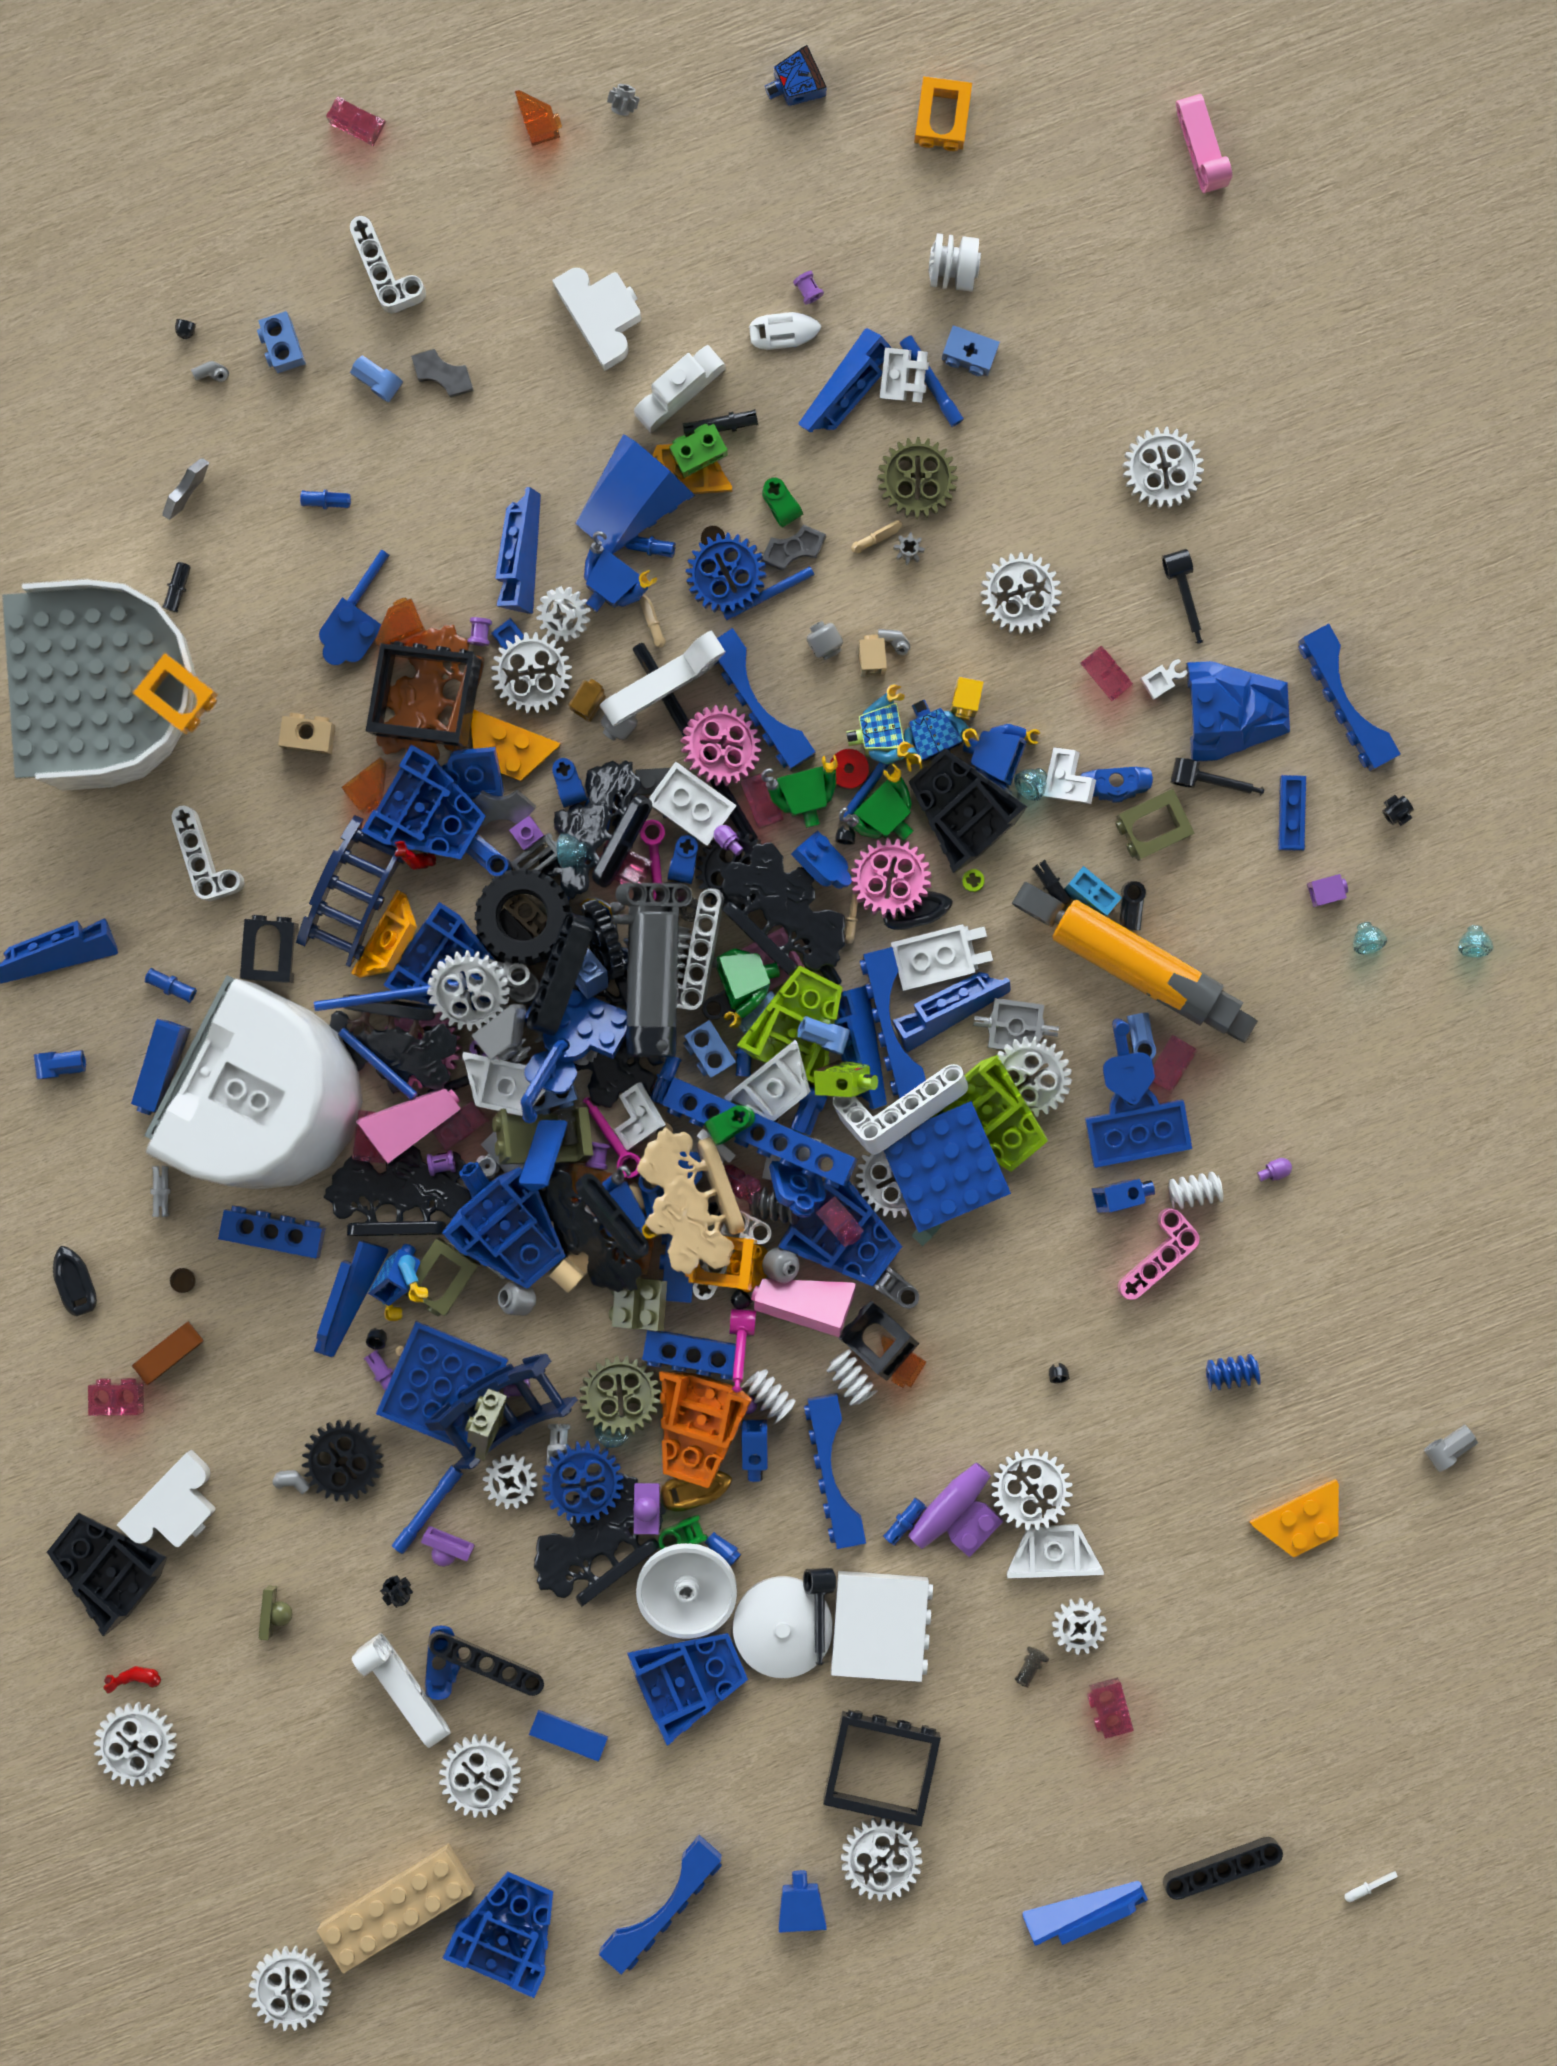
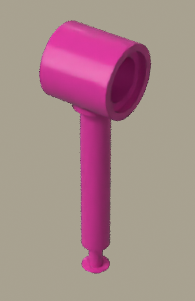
[640,819,665,900]
[583,1097,641,1179]
[729,1309,756,1393]

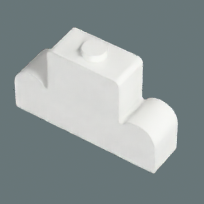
[552,268,641,371]
[634,345,726,434]
[117,1449,215,1547]

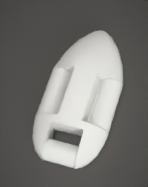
[749,312,821,350]

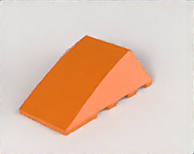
[659,1371,752,1488]

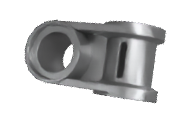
[873,1266,919,1309]

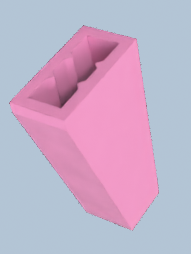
[356,1088,461,1163]
[751,1279,856,1337]

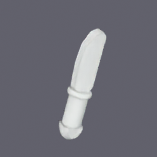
[1345,1871,1398,1902]

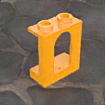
[914,76,972,151]
[133,653,218,734]
[685,1236,757,1290]

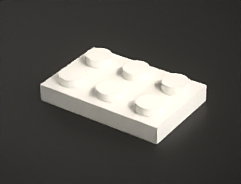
[649,762,736,846]

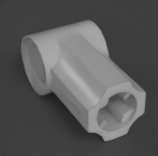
[1424,1425,1478,1472]

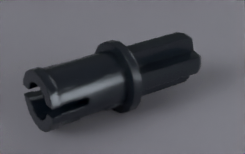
[162,562,191,613]
[1032,860,1071,905]

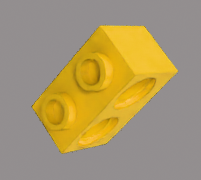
[950,677,984,720]

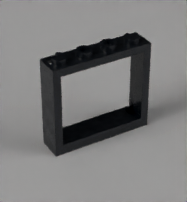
[366,641,482,748]
[823,1710,941,1827]

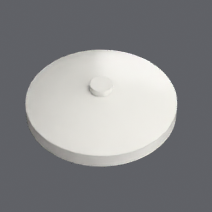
[636,1544,737,1639]
[733,1576,833,1678]

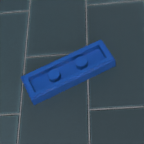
[1278,775,1306,851]
[529,1709,608,1762]

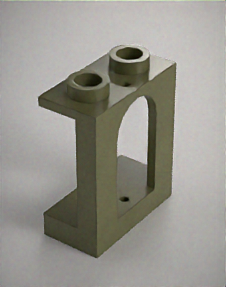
[1115,789,1195,861]
[406,1237,480,1317]

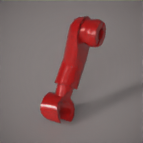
[395,841,436,870]
[103,1666,161,1694]

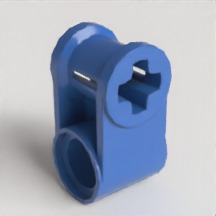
[552,758,587,808]
[667,835,698,885]

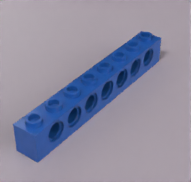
[662,1077,858,1189]

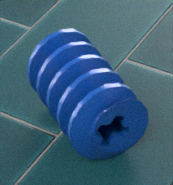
[1206,1354,1261,1391]

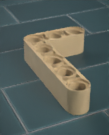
[549,1182,644,1293]

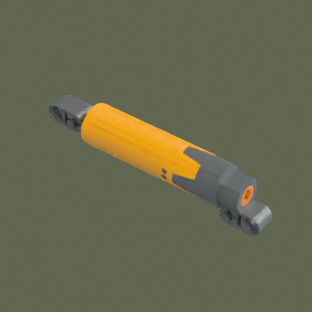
[1012,882,1258,1043]

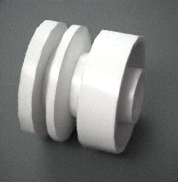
[928,233,981,292]

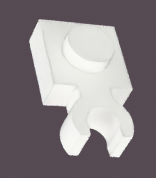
[1140,659,1188,700]
[697,1128,736,1163]

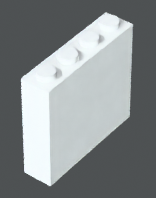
[831,1571,933,1682]

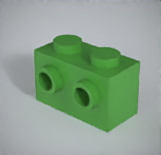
[669,424,728,478]

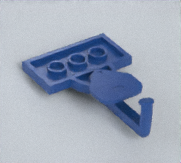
[520,989,627,1123]
[1085,1018,1192,1168]

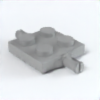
[973,998,1059,1050]

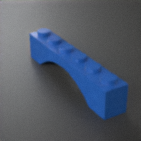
[1298,623,1401,771]
[715,628,816,771]
[859,947,926,1099]
[659,1151,703,1303]
[804,1393,866,1549]
[599,1835,722,1975]

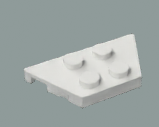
[724,1040,811,1121]
[462,1052,546,1116]
[1007,1524,1104,1578]

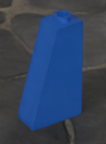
[131,1019,191,1115]

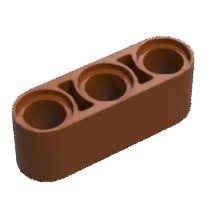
[132,1321,204,1386]

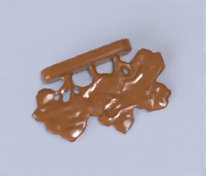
[376,625,484,760]

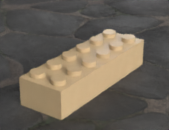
[317,1843,475,1974]

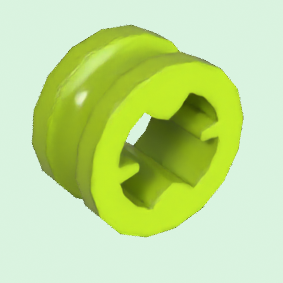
[962,869,985,892]

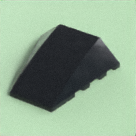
[909,748,1027,873]
[47,1513,167,1636]

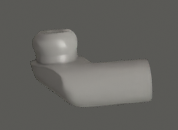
[191,361,229,382]
[878,629,910,656]
[273,1470,311,1495]

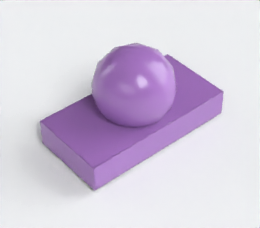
[633,1483,660,1534]
[421,1526,475,1567]

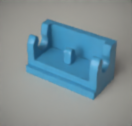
[1064,866,1122,917]

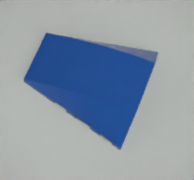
[576,434,695,554]
[778,1179,902,1286]
[627,1633,748,1746]

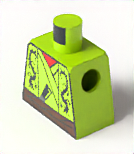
[814,1060,878,1097]

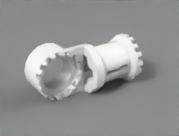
[479,955,530,988]
[547,1424,570,1473]

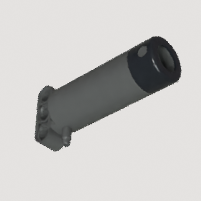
[611,883,692,1057]

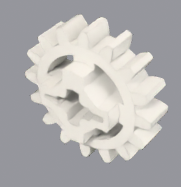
[536,586,591,642]
[483,1454,538,1509]
[1052,1598,1107,1655]

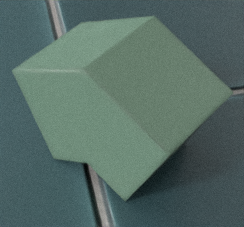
[911,1224,942,1246]

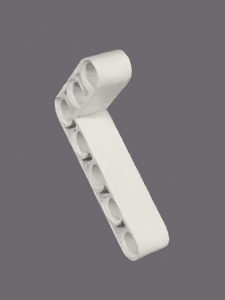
[600,631,725,726]
[677,889,724,1010]
[833,1064,968,1154]
[352,1633,451,1748]

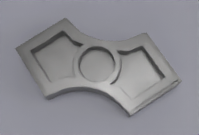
[411,349,474,398]
[162,458,209,520]
[761,525,826,571]
[473,790,536,826]

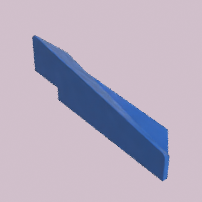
[0,918,118,984]
[834,985,887,1109]

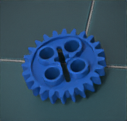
[686,532,767,614]
[542,1441,624,1523]

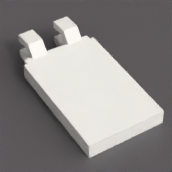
[891,924,993,991]

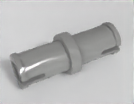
[150,1166,171,1217]

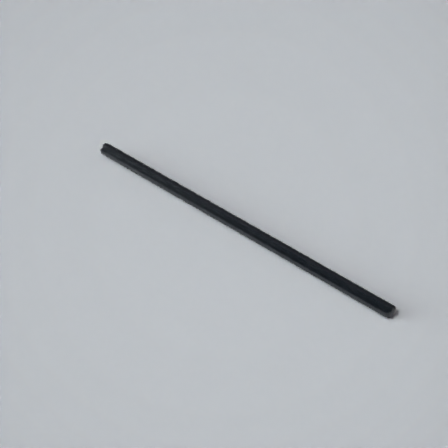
[633,642,842,985]

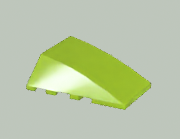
[737,966,842,1085]
[929,1055,1048,1172]

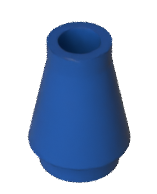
[704,1532,741,1567]

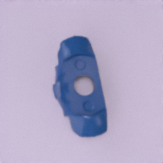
[1081,767,1153,803]
[425,1625,461,1700]

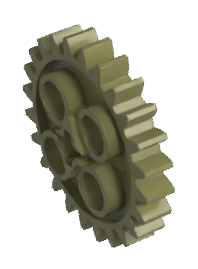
[877,437,958,519]
[579,1356,661,1437]

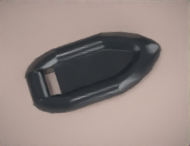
[883,891,953,930]
[53,1246,97,1317]

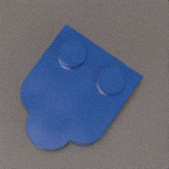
[319,597,384,665]
[441,747,504,799]
[791,830,852,889]
[769,1161,826,1218]

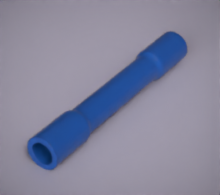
[899,335,964,427]
[392,1465,464,1554]

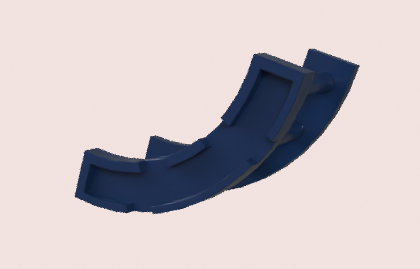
[296,815,405,967]
[425,1353,578,1470]

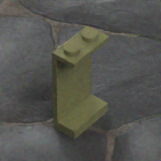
[492,1107,593,1165]

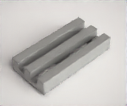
[511,833,564,872]

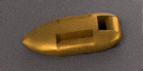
[660,1470,732,1512]

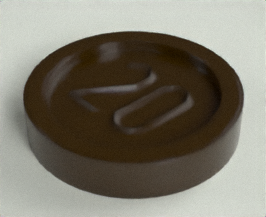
[701,526,725,546]
[170,1268,196,1293]

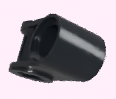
[702,990,736,1020]

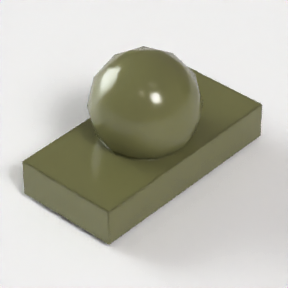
[258,1585,293,1641]

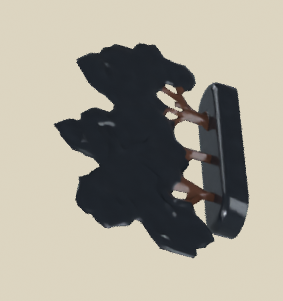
[329,994,457,1094]

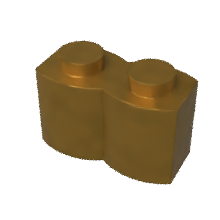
[568,679,606,723]

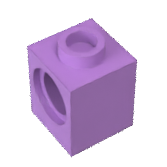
[509,816,544,851]
[1307,874,1348,907]

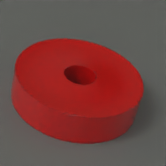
[830,749,869,789]

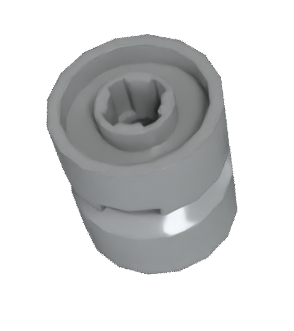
[506,970,540,1004]

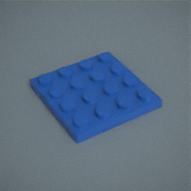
[884,1101,1011,1233]
[376,1321,508,1449]

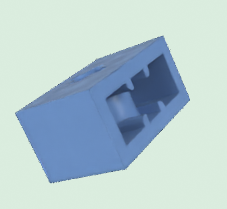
[942,325,1000,376]

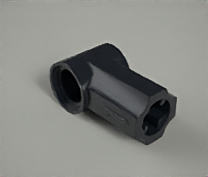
[1119,881,1146,930]

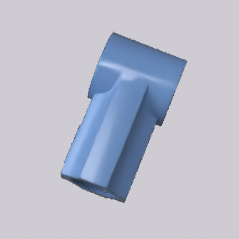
[350,355,403,402]
[1127,1013,1156,1059]
[798,1017,850,1055]

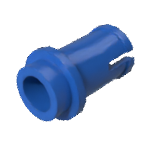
[734,1046,752,1077]

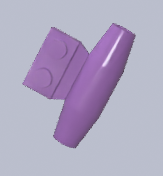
[908,1462,1003,1557]

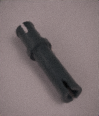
[683,409,758,437]

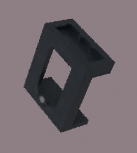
[240,915,298,983]
[838,1301,920,1381]

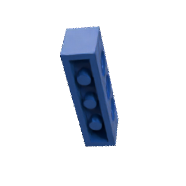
[218,1205,326,1259]
[642,1330,746,1380]

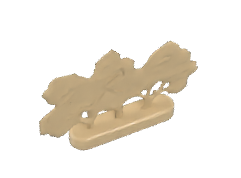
[637,1128,745,1275]

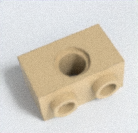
[858,635,887,677]
[278,713,335,755]

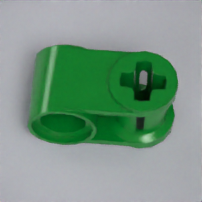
[762,477,803,528]
[704,1105,755,1146]
[659,1515,708,1549]

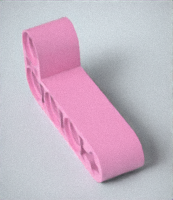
[1176,94,1232,194]
[1118,1208,1200,1300]

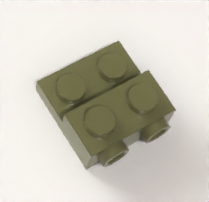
[609,1278,667,1331]
[465,1389,507,1461]

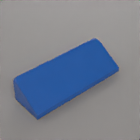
[519,1120,568,1192]

